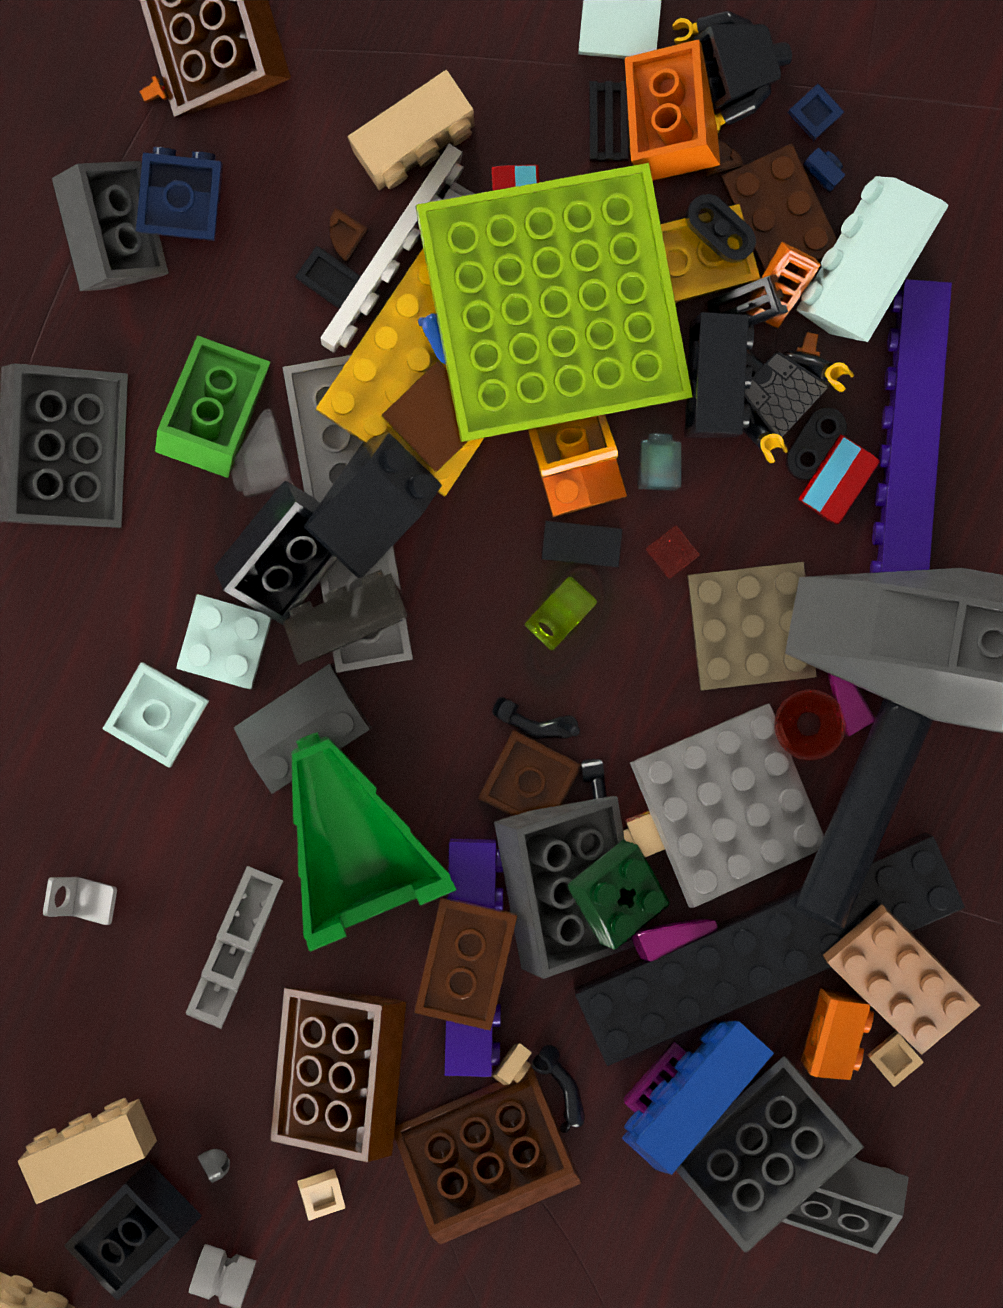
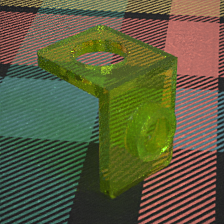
[525,577,597,650]

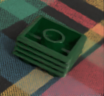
[568,840,670,950]

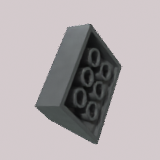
[0,363,128,528]
[494,796,635,979]
[676,1056,864,1253]

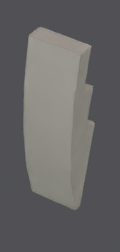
[186,866,283,1029]

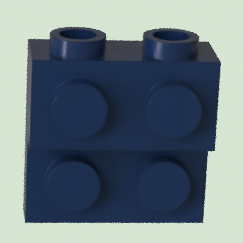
[136,147,223,241]

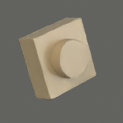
[867,1031,924,1087]
[492,1043,532,1085]
[297,1169,345,1221]

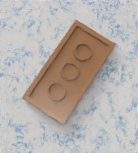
[823,904,980,1055]

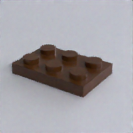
[720,143,837,279]
[414,896,517,1031]

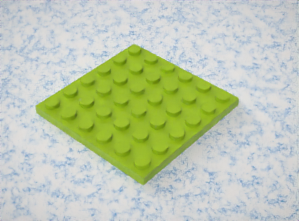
[415,163,693,442]

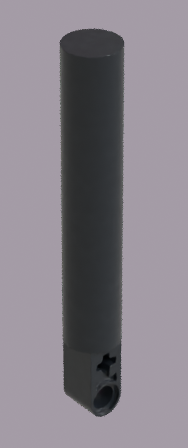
[794,698,933,929]

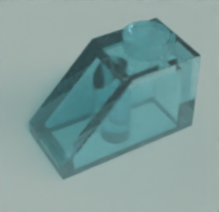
[637,434,681,491]

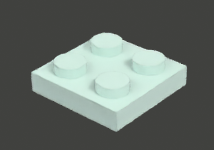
[176,594,272,690]

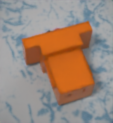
[140,76,168,103]
[796,332,820,356]

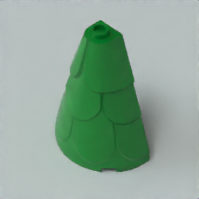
[291,732,456,952]

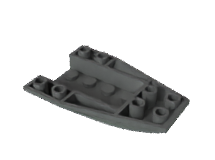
[785,568,1003,733]

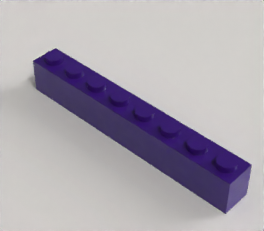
[870,279,952,573]

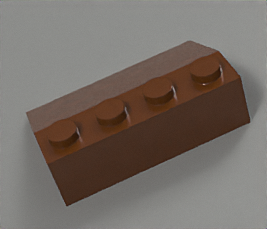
[140,0,291,117]
[270,987,406,1162]
[394,1067,582,1245]

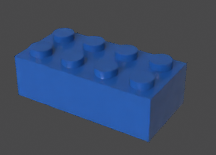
[621,1021,774,1175]

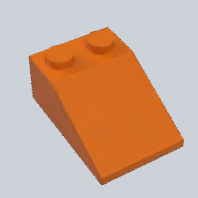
[625,39,720,181]

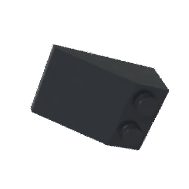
[304,433,442,579]
[64,1161,202,1301]

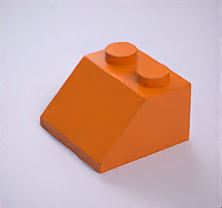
[801,987,874,1080]

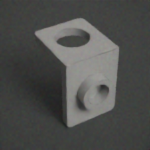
[43,877,117,925]

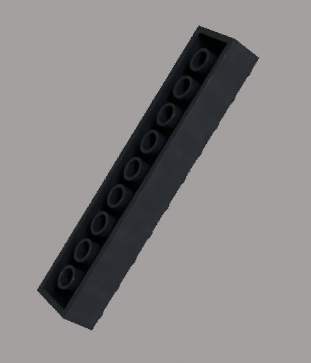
[574,832,965,1066]

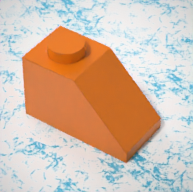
[542,459,627,518]

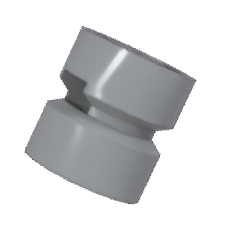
[188,1244,256,1308]

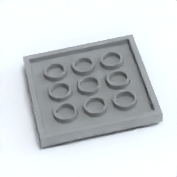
[630,703,824,908]

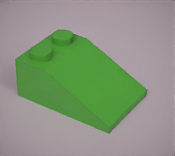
[155,335,270,478]

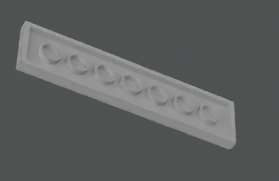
[283,355,413,673]

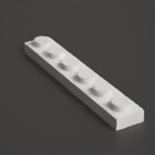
[321,144,464,353]

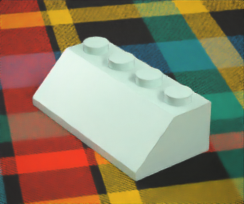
[796,176,949,342]

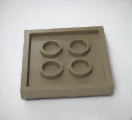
[687,562,817,690]

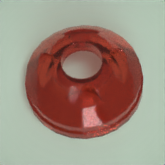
[774,689,846,760]

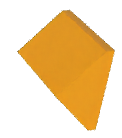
[528,415,618,478]

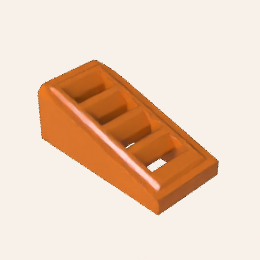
[746,242,821,328]

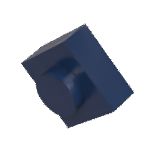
[788,84,844,141]
[803,147,845,193]

